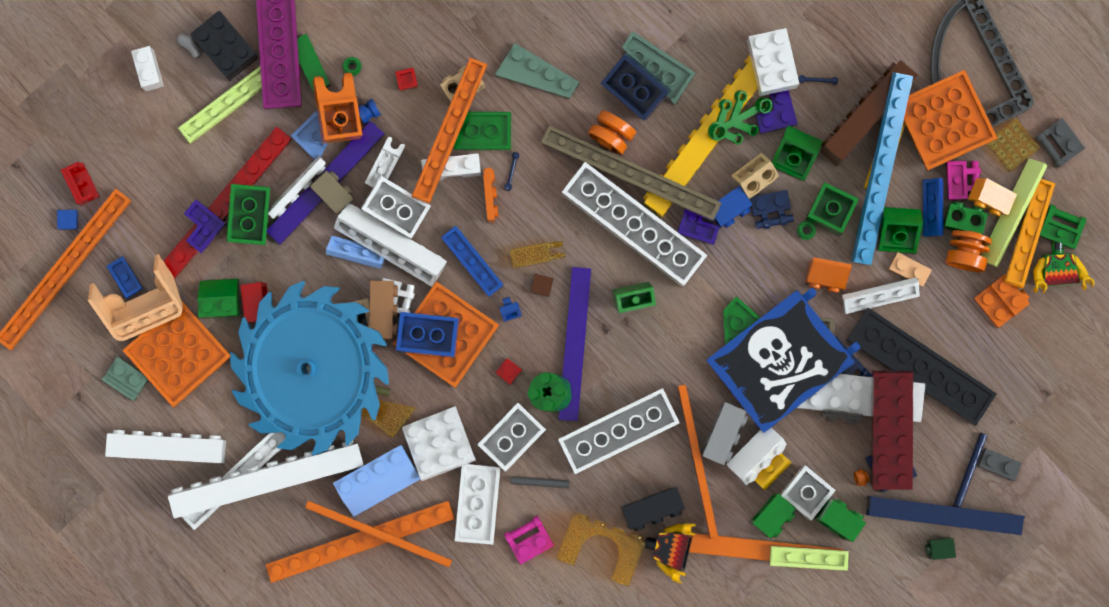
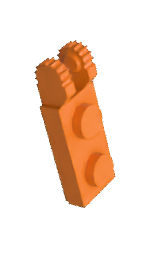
[483,167,499,223]

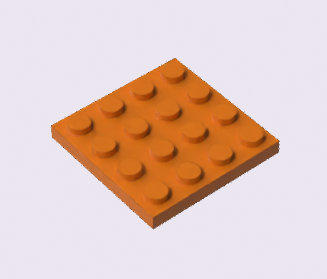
[903,70,998,171]
[393,281,499,388]
[122,300,231,408]

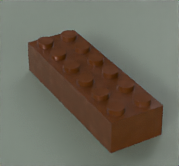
[820,60,918,166]

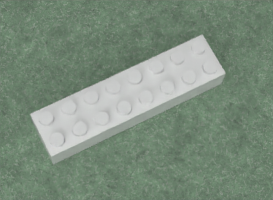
[562,162,707,288]

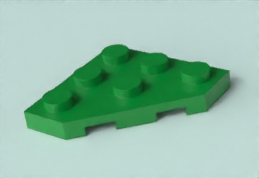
[723,296,760,345]

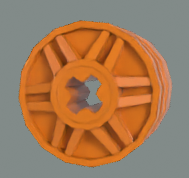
[945,230,992,273]

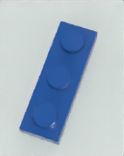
[923,178,944,237]

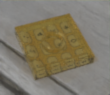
[987,118,1040,172]

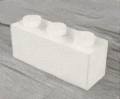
[726,428,787,486]

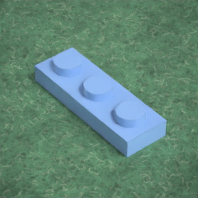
[326,236,385,269]

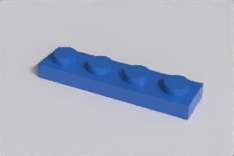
[441,226,504,297]

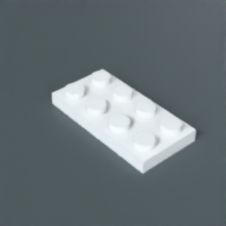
[455,464,501,545]

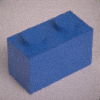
[714,186,753,228]

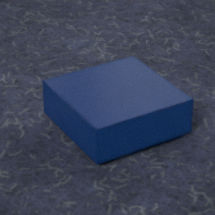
[57,210,78,230]

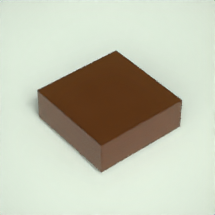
[530,274,554,297]

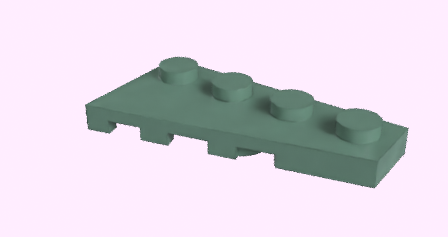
[622,31,696,105]
[495,43,579,99]

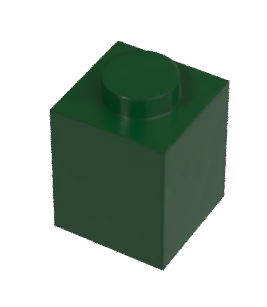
[925,537,956,560]

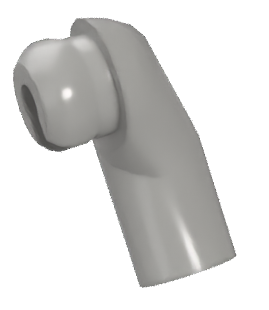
[177,33,202,58]

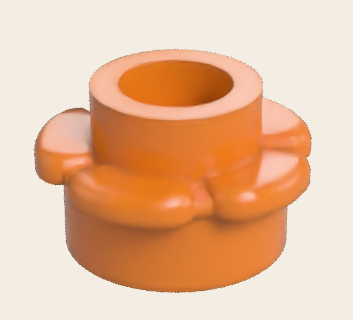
[854,468,869,487]

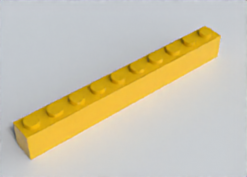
[643,54,758,218]

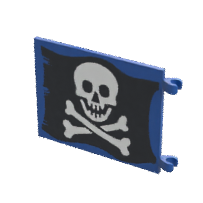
[706,288,860,433]

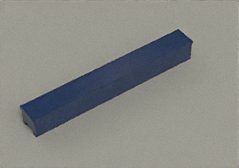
[866,496,1025,535]

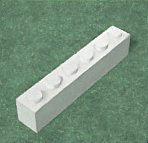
[334,203,447,287]
[105,430,226,463]

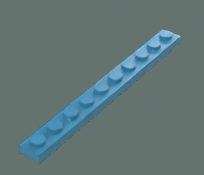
[851,72,913,265]

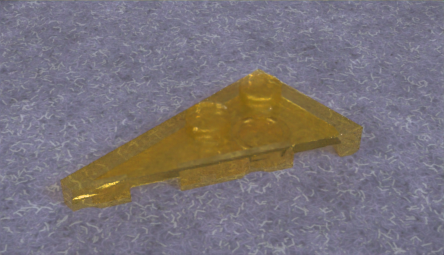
[362,400,416,438]

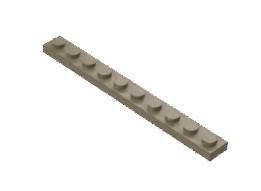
[541,125,722,221]

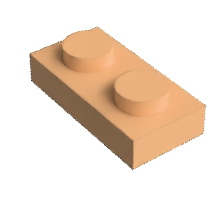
[888,252,932,287]

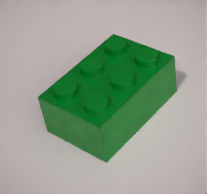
[226,183,270,245]
[813,498,866,542]

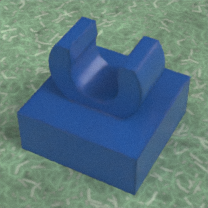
[499,297,522,322]

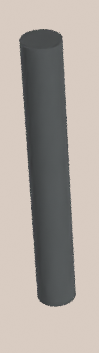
[511,477,569,488]

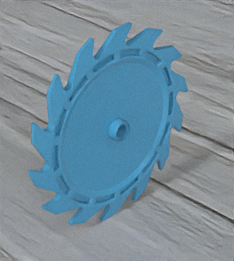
[229,281,389,456]

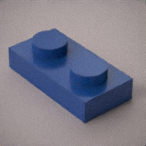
[106,256,144,299]

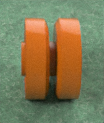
[587,110,637,156]

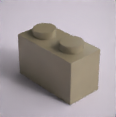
[309,170,353,214]

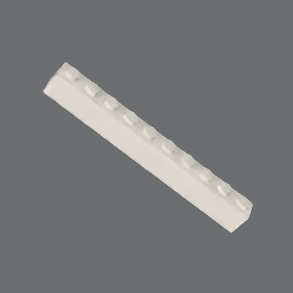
[168,441,364,519]

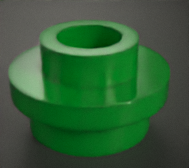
[342,57,362,76]
[797,221,816,240]

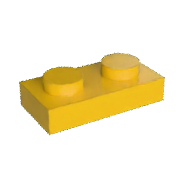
[754,453,791,491]

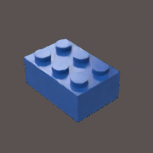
[396,312,459,358]

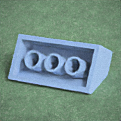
[333,445,420,517]

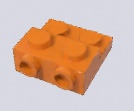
[973,274,1030,328]

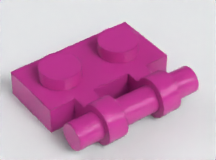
[946,161,981,200]

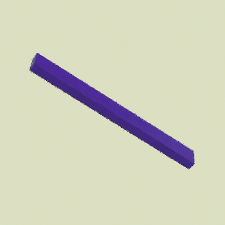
[267,121,385,245]
[559,267,591,421]

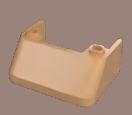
[88,254,183,341]

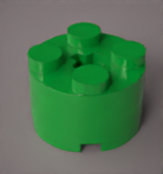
[527,372,572,412]

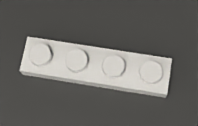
[268,156,326,219]
[842,277,920,314]

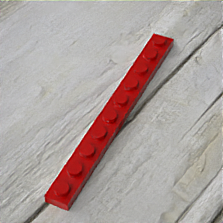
[164,126,292,280]

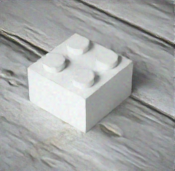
[780,465,836,520]

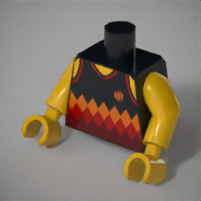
[645,523,696,584]

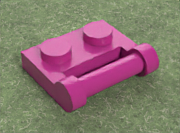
[504,515,554,565]

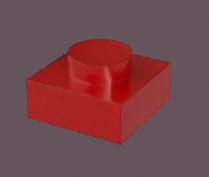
[395,67,418,91]
[495,358,522,385]

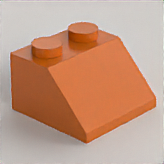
[805,257,852,293]

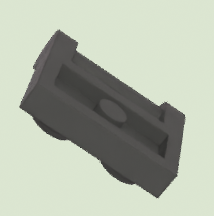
[1035,118,1085,168]

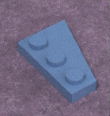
[291,111,340,160]

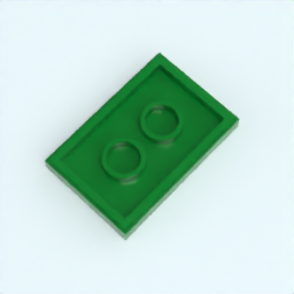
[454,112,511,150]

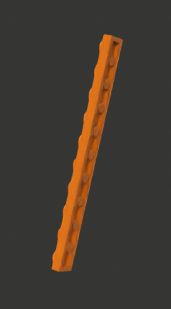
[0,188,132,351]
[265,501,455,583]

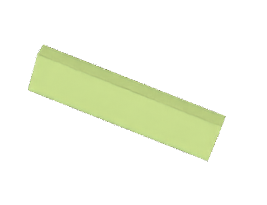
[769,546,849,571]

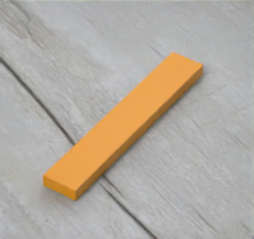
[1004,178,1055,289]

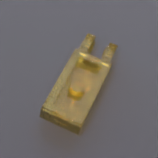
[510,241,565,269]

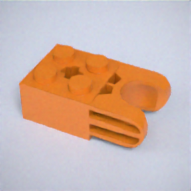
[313,73,362,144]

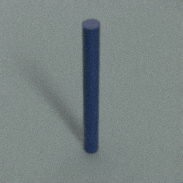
[954,433,988,508]

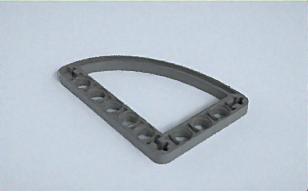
[930,0,1034,127]

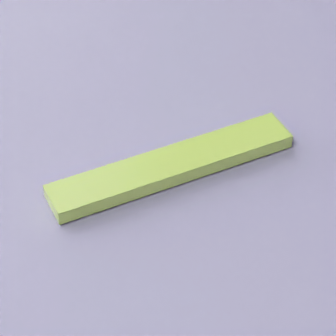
[178,66,262,144]
[981,159,1047,267]

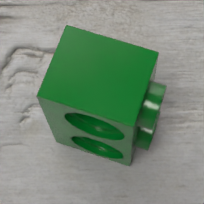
[943,202,988,235]

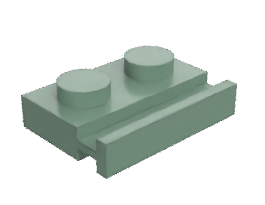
[101,357,149,401]

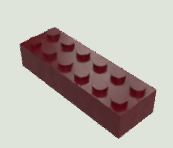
[871,370,913,490]

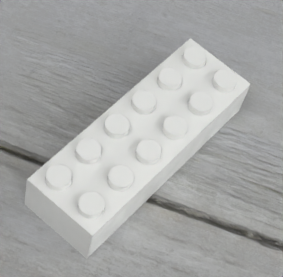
[558,388,680,474]

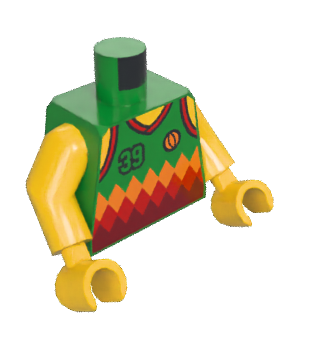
[1033,242,1095,294]

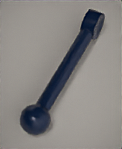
[798,75,838,85]
[504,152,519,191]

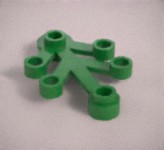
[708,90,772,145]

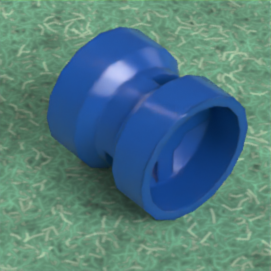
[358,99,381,124]

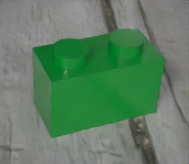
[612,282,656,313]

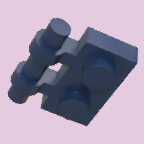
[749,190,794,230]

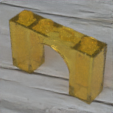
[556,513,645,587]

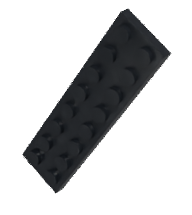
[846,308,997,426]

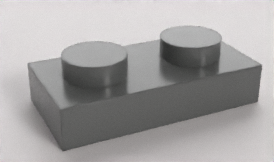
[978,448,1022,481]

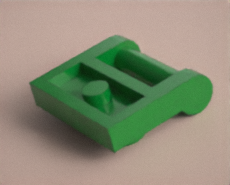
[1039,204,1087,250]

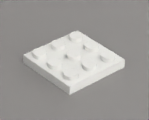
[402,406,476,481]

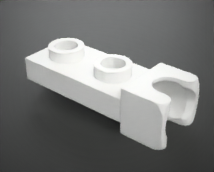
[364,137,405,188]

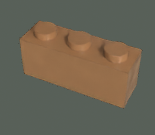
[369,281,398,340]

